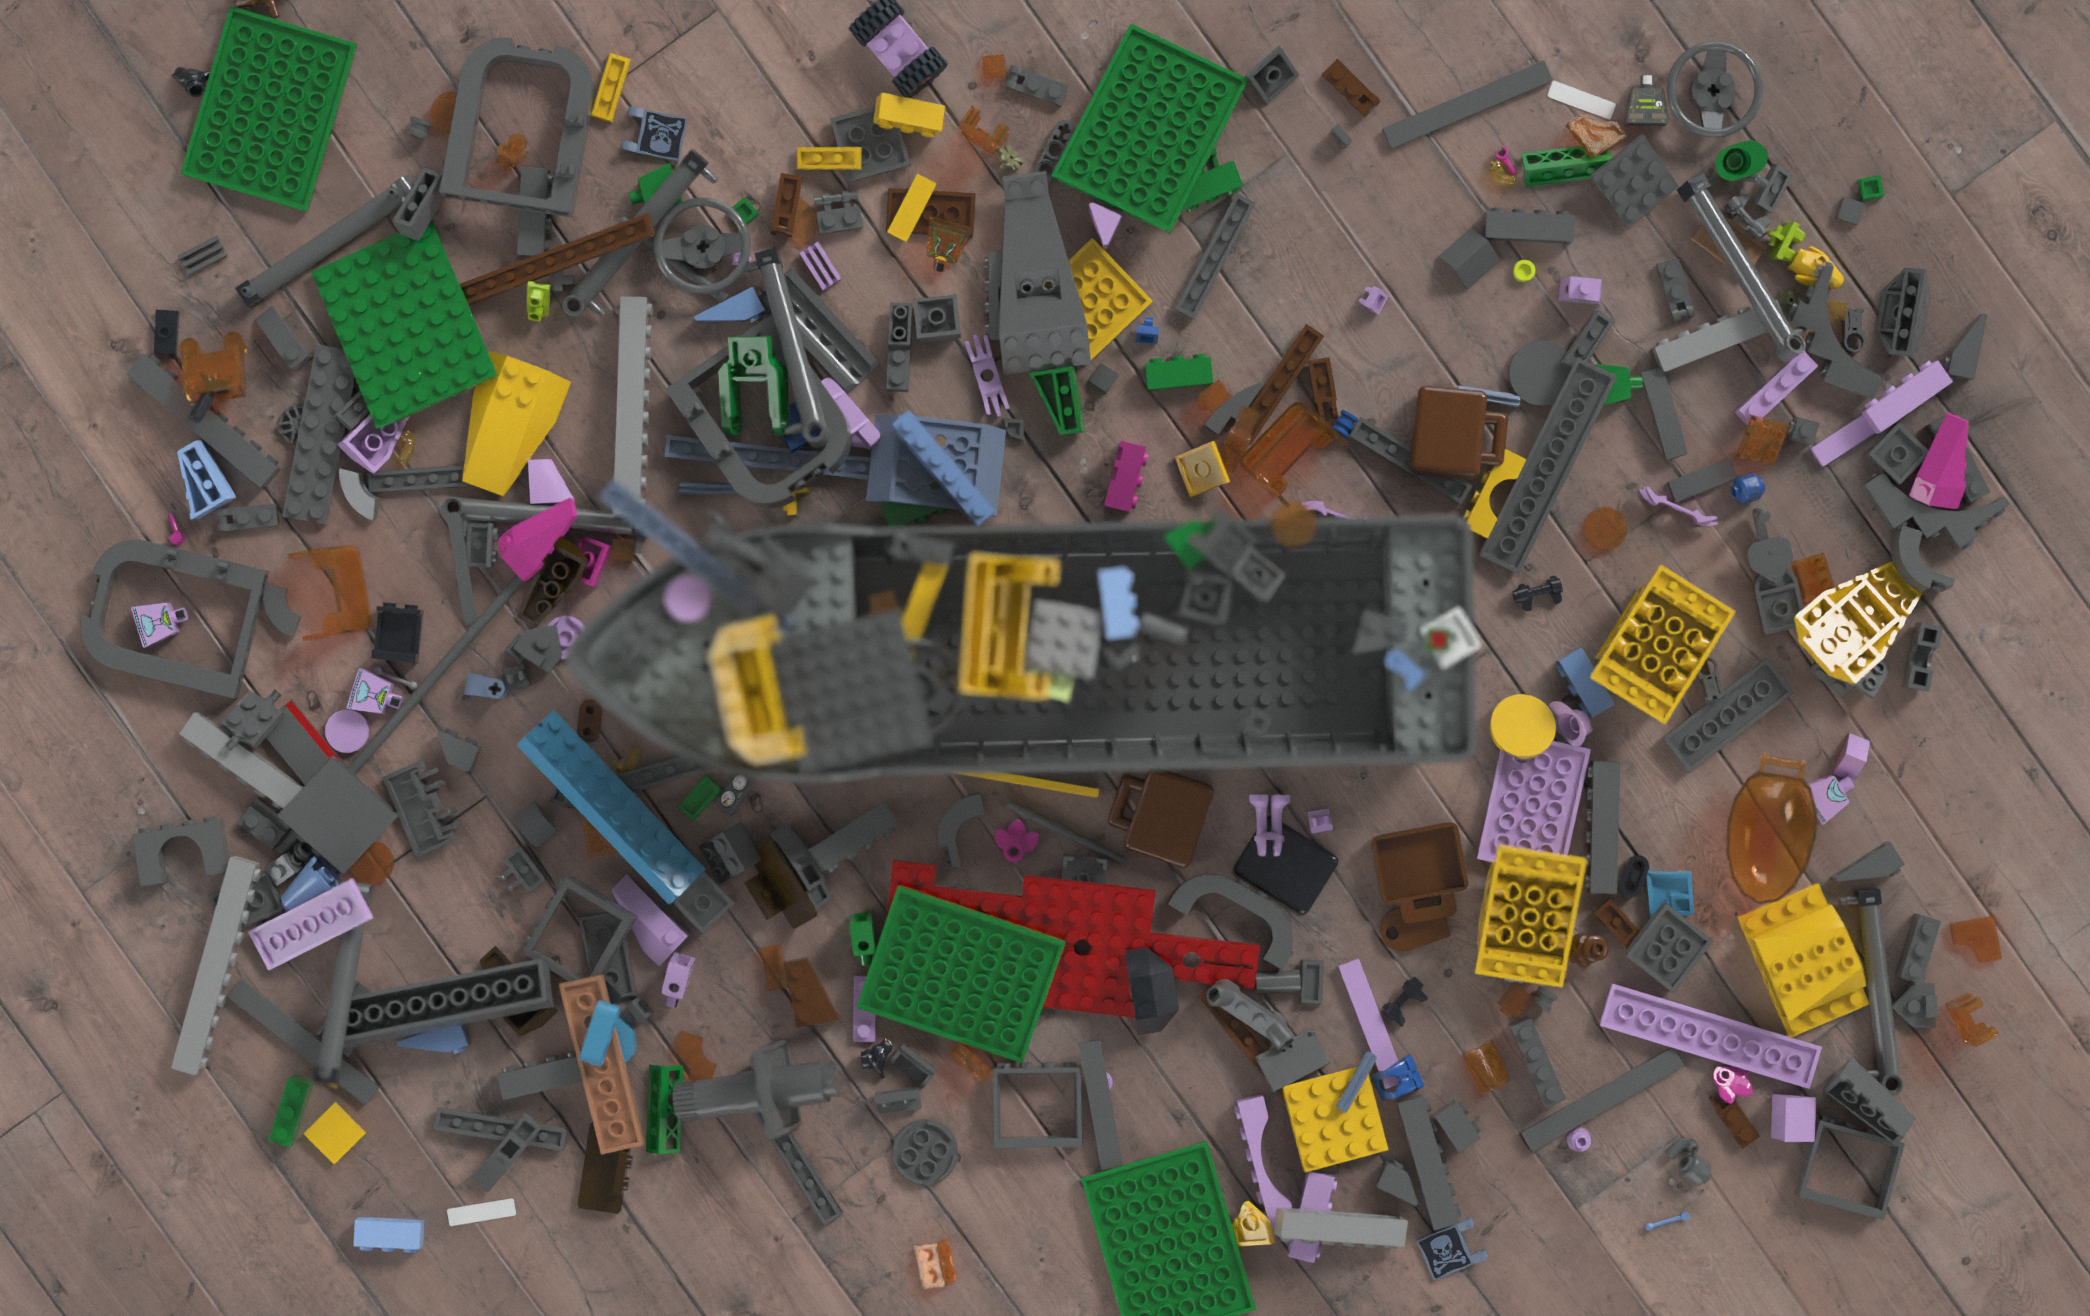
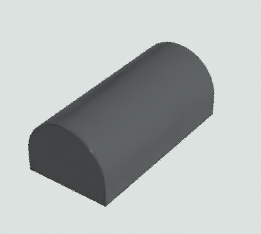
[1139,613,1188,646]
[1255,969,1301,994]

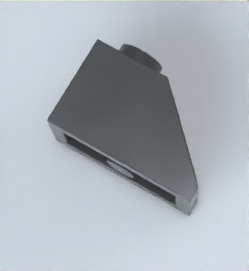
[1375,1160,1418,1206]

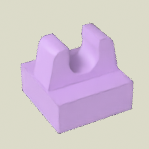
[1359,286,1389,315]
[1307,808,1333,834]

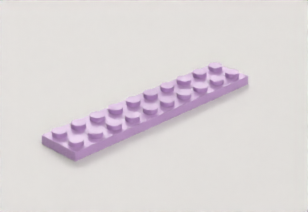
[1599,983,1822,1089]

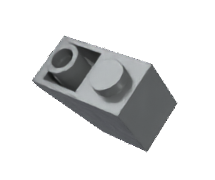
[437,728,482,772]

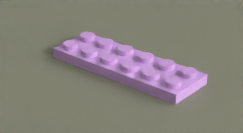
[248,878,373,971]

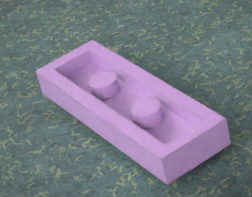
[853,975,876,1042]

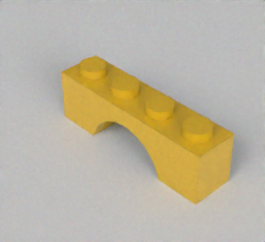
[1462,449,1527,539]

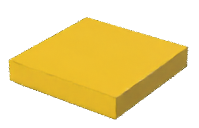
[1174,441,1230,498]
[303,1102,366,1165]

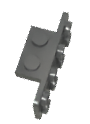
[1802,646,1890,698]

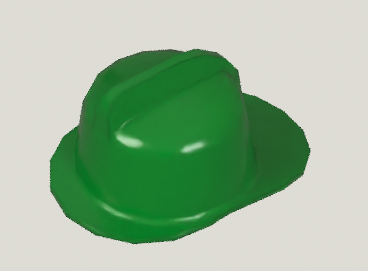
[1715,140,1768,181]

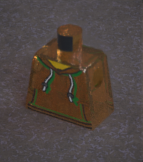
[926,216,971,272]

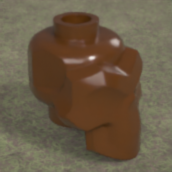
[1568,933,1608,968]

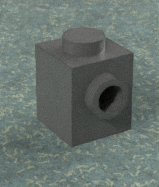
[1787,417,1820,445]

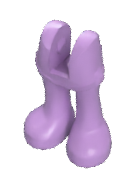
[1249,795,1290,856]

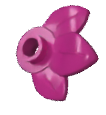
[995,819,1039,863]
[1712,1065,1753,1104]

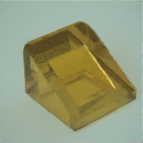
[1827,300,1848,321]

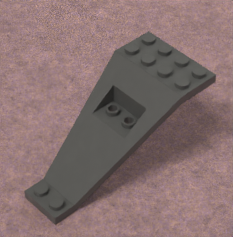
[999,171,1091,375]

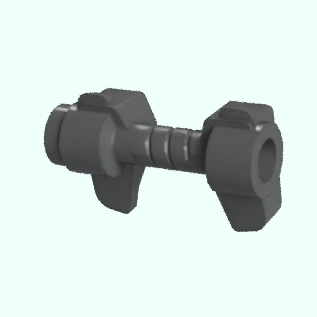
[1725,194,1770,241]

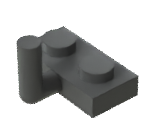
[1742,164,1792,214]

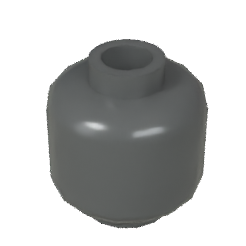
[1678,1153,1711,1186]

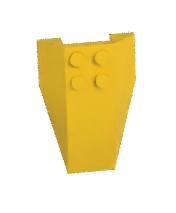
[462,351,572,497]
[1794,561,1923,684]

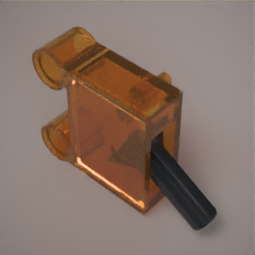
[179,332,247,423]

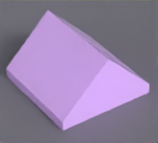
[1088,203,1121,250]
[1771,1094,1816,1142]

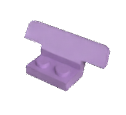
[816,377,880,450]

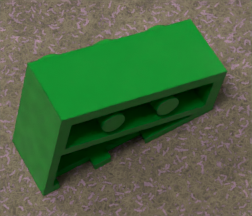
[1029,366,1086,436]

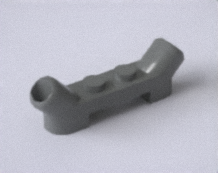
[1206,979,1295,1050]

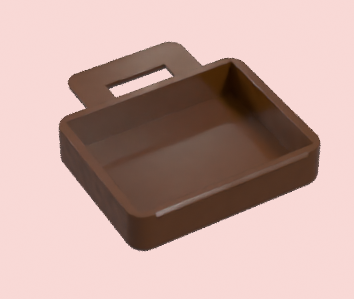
[1410,386,1508,480]
[1108,769,1214,868]
[1371,822,1468,924]

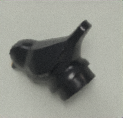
[171,67,211,97]
[860,1038,893,1079]

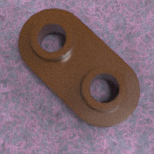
[577,699,602,743]

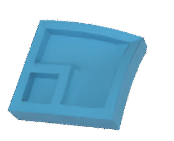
[1646,871,1694,918]

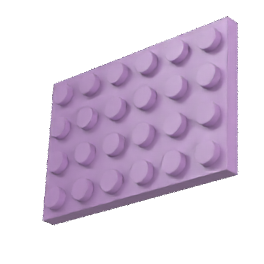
[1476,741,1591,862]

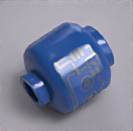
[1730,473,1765,504]

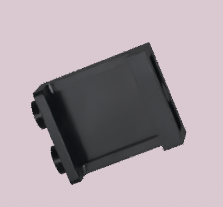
[371,602,424,663]

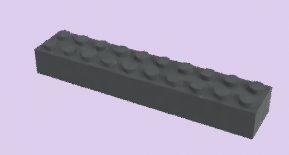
[343,958,554,1048]

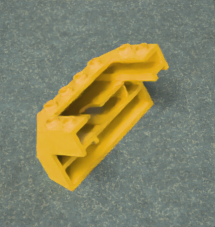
[959,554,1058,698]
[709,616,806,763]

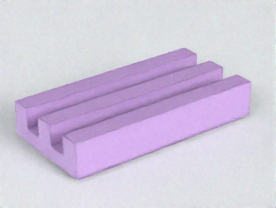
[800,242,841,291]

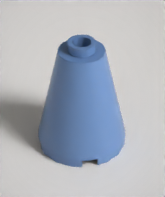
[281,856,342,912]

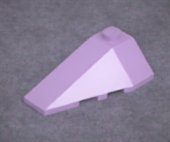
[337,414,410,474]
[612,874,690,966]

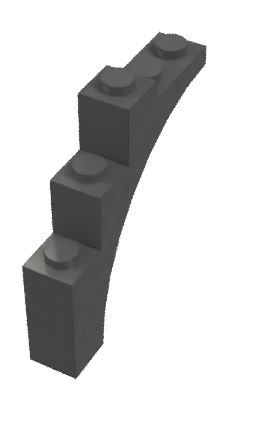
[1788,260,1882,399]
[1860,473,2010,550]

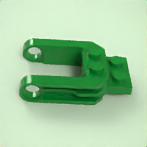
[718,336,790,436]

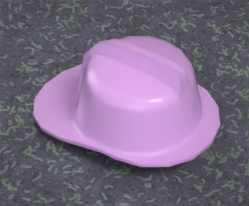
[1548,701,1593,746]

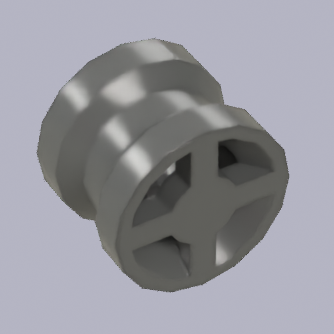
[406,116,432,140]
[1531,985,1558,1012]

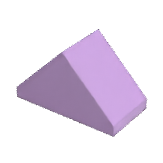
[1832,733,1870,782]

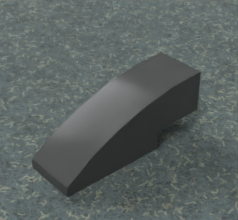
[1204,383,1263,436]

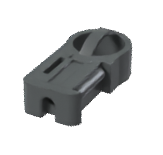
[1842,308,1866,354]
[1697,656,1724,703]

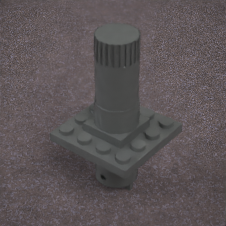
[673,1038,841,1140]

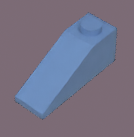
[694,287,766,323]
[397,1025,471,1054]

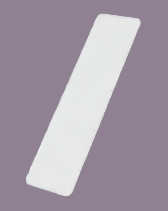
[1547,81,1616,119]
[447,1198,516,1226]

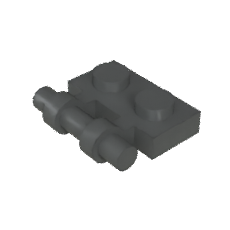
[814,190,863,235]

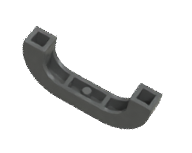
[1167,873,1293,970]

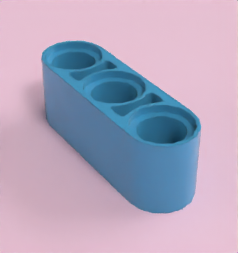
[579,1000,621,1067]

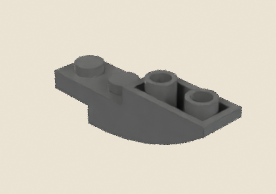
[886,302,912,392]
[768,823,833,910]
[472,1112,542,1192]

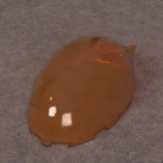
[1726,752,1817,905]

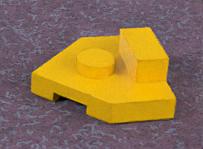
[1232,1201,1275,1247]

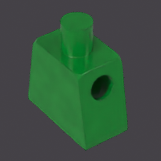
[629,163,683,208]
[1593,364,1643,406]
[1163,518,1217,571]
[849,911,876,966]

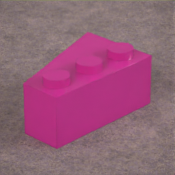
[1104,440,1148,513]

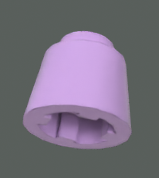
[1567,1127,1591,1151]

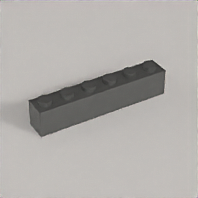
[1584,761,1620,894]
[1396,1094,1461,1230]

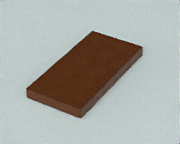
[886,188,976,238]

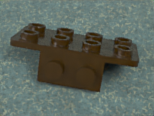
[744,841,817,929]
[578,1122,633,1214]

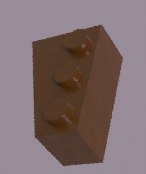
[785,957,841,1028]

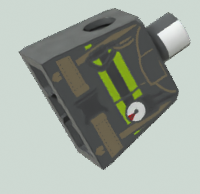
[1624,75,1669,126]

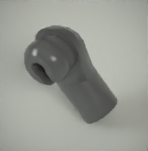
[1665,1138,1699,1160]

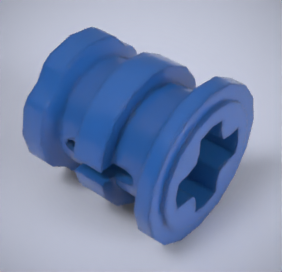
[1330,410,1359,439]

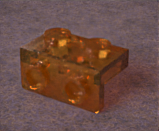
[1791,553,1835,604]
[914,1239,956,1289]

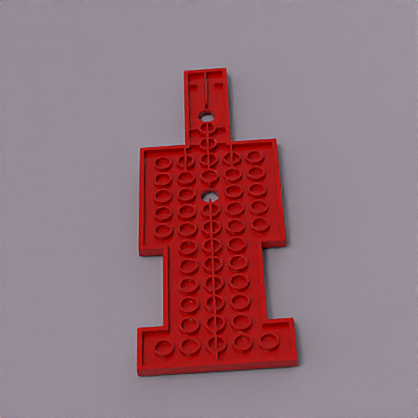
[886,859,1260,1018]

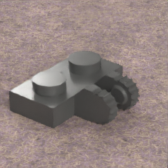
[497,845,547,894]

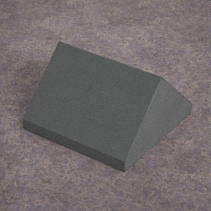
[1245,46,1299,104]
[1438,228,1500,289]
[1228,547,1285,603]

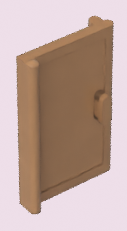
[1691,213,1768,267]

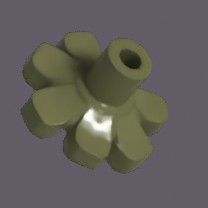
[997,145,1024,171]
[1774,287,1802,316]

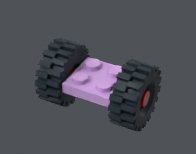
[848,0,948,98]

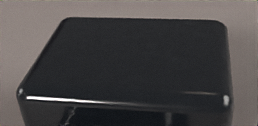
[1234,816,1338,914]

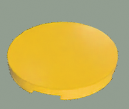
[1489,694,1556,759]

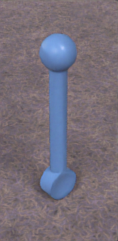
[1645,1211,1689,1231]

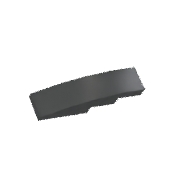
[1640,367,1688,461]

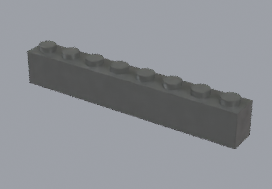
[127,354,281,489]

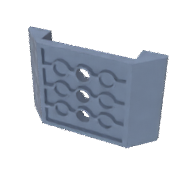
[866,414,1006,517]

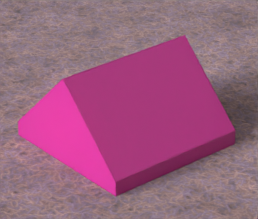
[577,534,613,587]

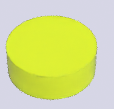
[1513,260,1535,282]

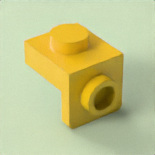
[783,488,810,516]

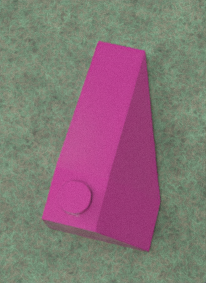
[1909,412,1968,509]
[497,498,577,581]

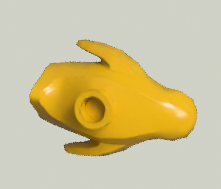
[1787,247,1844,289]

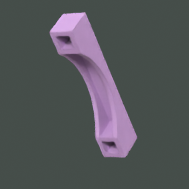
[1234,1094,1292,1230]

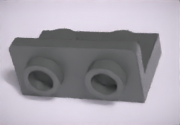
[874,1086,922,1114]

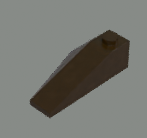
[517,537,589,627]
[479,945,558,1037]

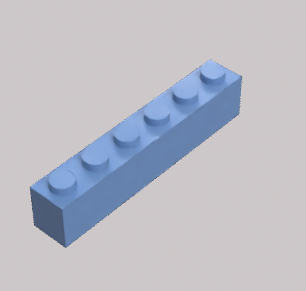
[891,410,995,526]

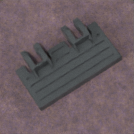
[382,760,463,858]

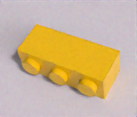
[873,93,945,138]

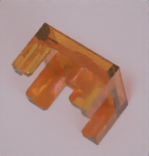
[958,105,1009,157]
[1945,992,1999,1047]

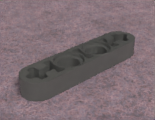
[1033,120,1074,188]

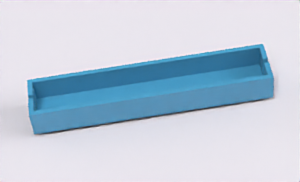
[517,710,706,904]

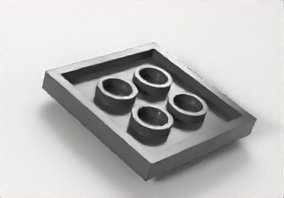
[830,107,911,183]
[1590,135,1679,228]
[1623,902,1713,993]

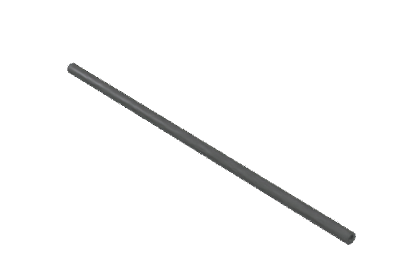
[276,574,525,855]

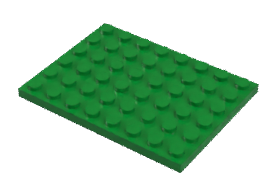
[180,6,358,212]
[1052,24,1249,234]
[311,220,499,430]
[856,885,1065,1063]
[1081,1140,1256,1316]

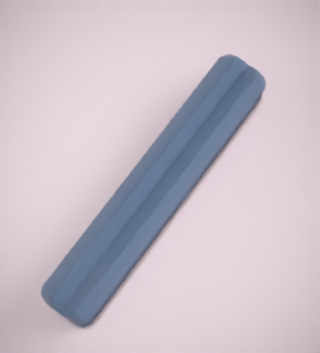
[1457,385,1520,407]
[679,482,738,495]
[1336,1052,1377,1112]

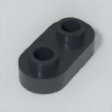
[1618,855,1649,897]

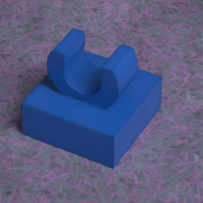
[1135,317,1159,344]

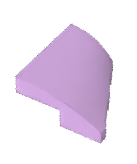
[528,459,574,504]

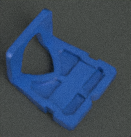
[1371,1055,1424,1100]

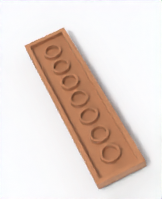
[559,974,645,1154]

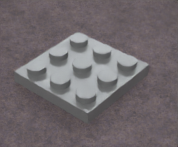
[1025,600,1103,679]

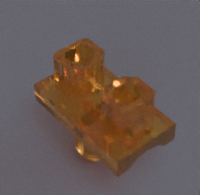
[495,133,529,170]

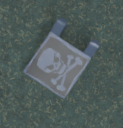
[621,106,687,162]
[1416,1217,1488,1281]

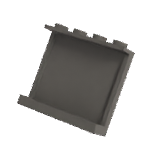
[277,755,398,874]

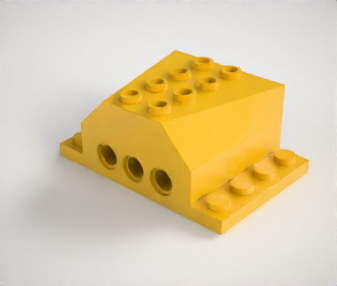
[1589,564,1736,724]
[1475,844,1587,988]
[1737,883,1869,1037]

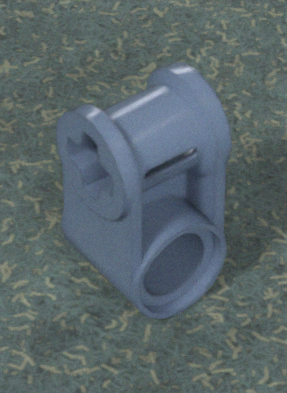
[464,672,508,699]

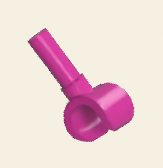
[1495,146,1517,176]
[168,514,185,546]

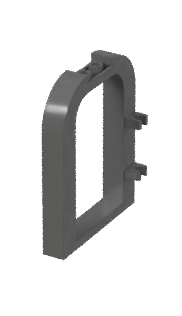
[439,38,594,218]
[665,314,852,508]
[81,540,270,698]

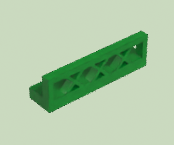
[1521,142,1612,187]
[646,1064,683,1155]

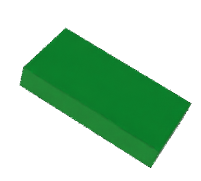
[677,775,722,822]

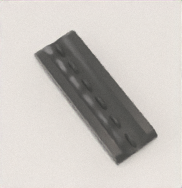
[759,268,880,393]

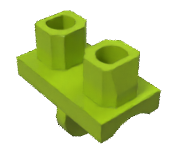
[1766,221,1806,262]
[526,281,550,322]

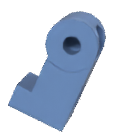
[1385,650,1426,692]

